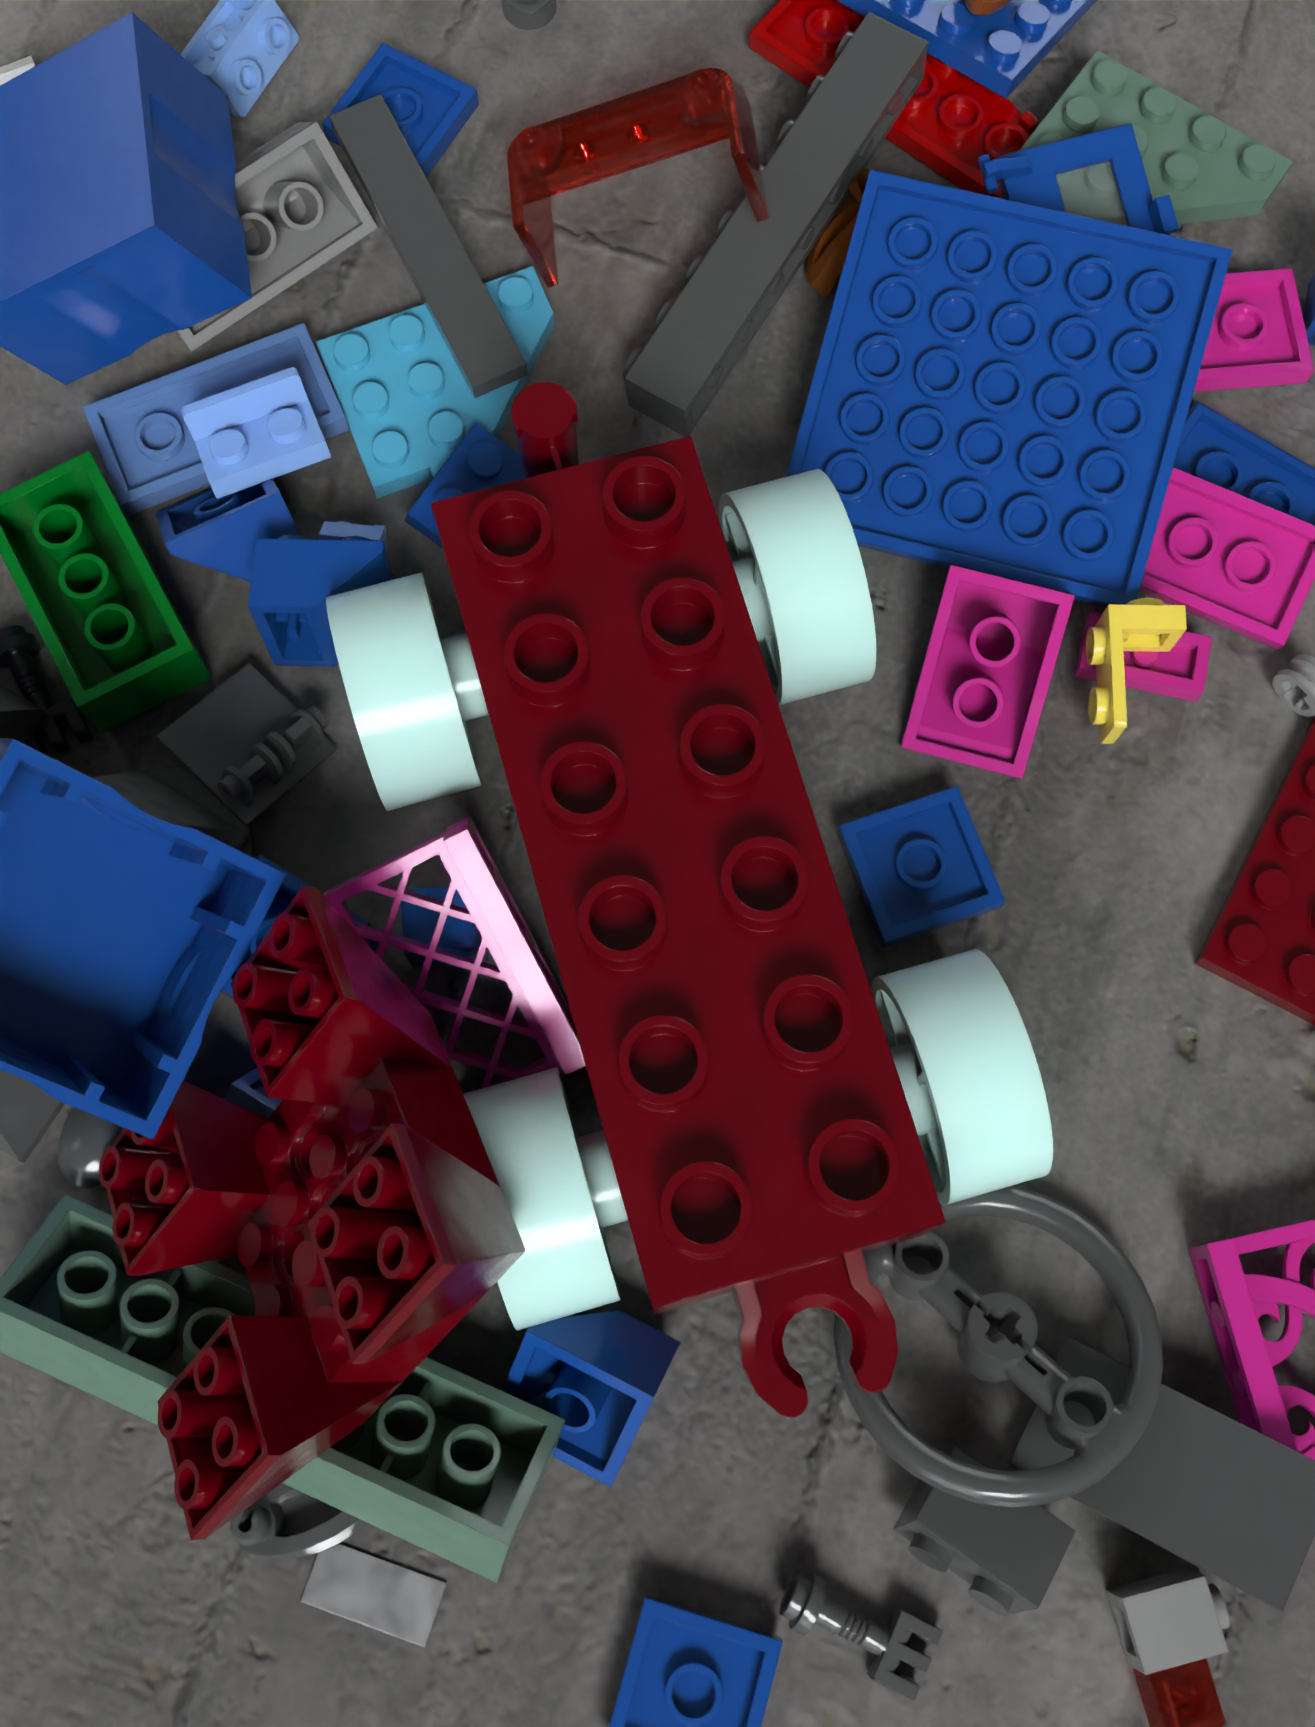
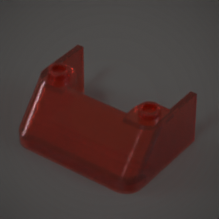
[507,68,769,288]

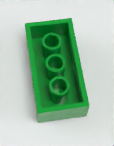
[0,451,212,734]

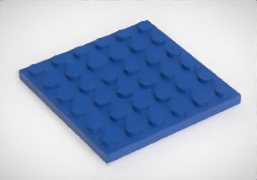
[786,170,1233,608]

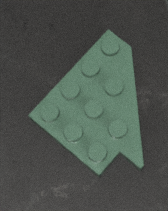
[1019,50,1293,226]

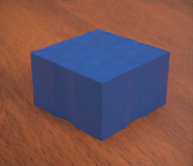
[0,12,252,385]
[0,738,286,1140]

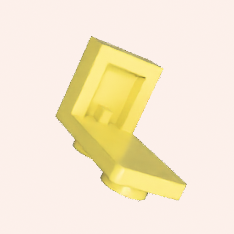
[1086,598,1187,744]

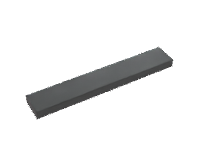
[329,94,528,398]

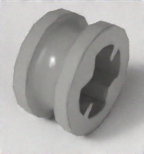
[1273,654,1315,717]

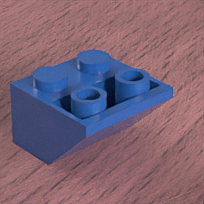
[248,535,394,667]

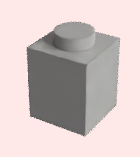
[1105,1568,1230,1675]

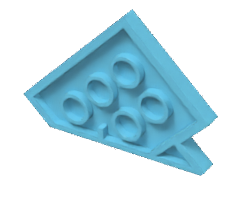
[316,266,555,499]

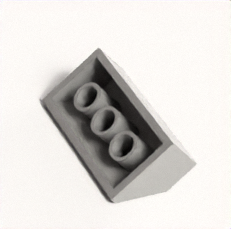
[174,121,378,352]

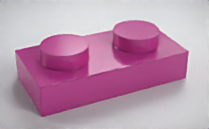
[1075,611,1212,702]

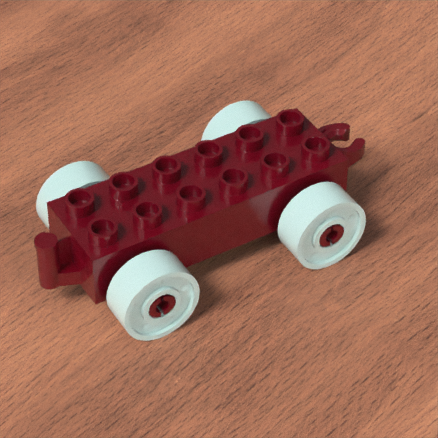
[326,382,1053,1418]

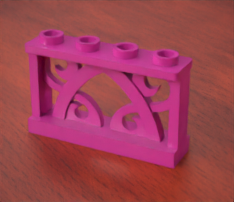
[1188,1219,1315,1460]

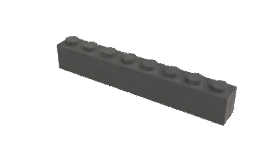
[623,12,929,437]

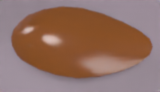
[806,169,873,299]

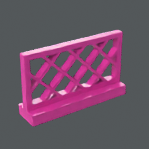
[323,817,586,1089]

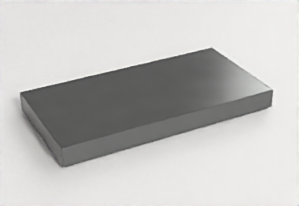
[1009,1337,1315,1613]

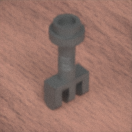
[779,1573,943,1700]

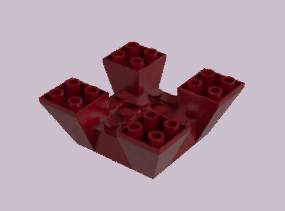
[99,885,526,1540]

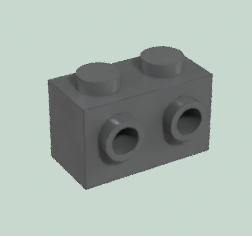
[893,1446,1076,1616]

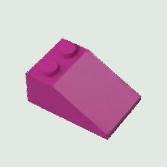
[901,565,1075,779]

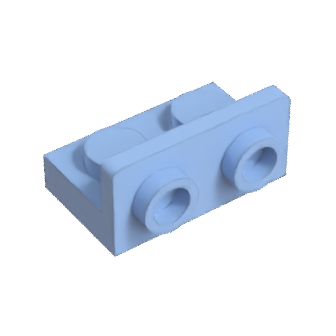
[180,0,299,117]
[181,367,331,499]

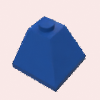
[155,479,301,582]
[502,1310,680,1487]

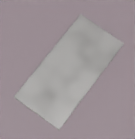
[300,1543,447,1648]

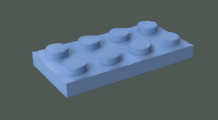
[83,323,350,516]

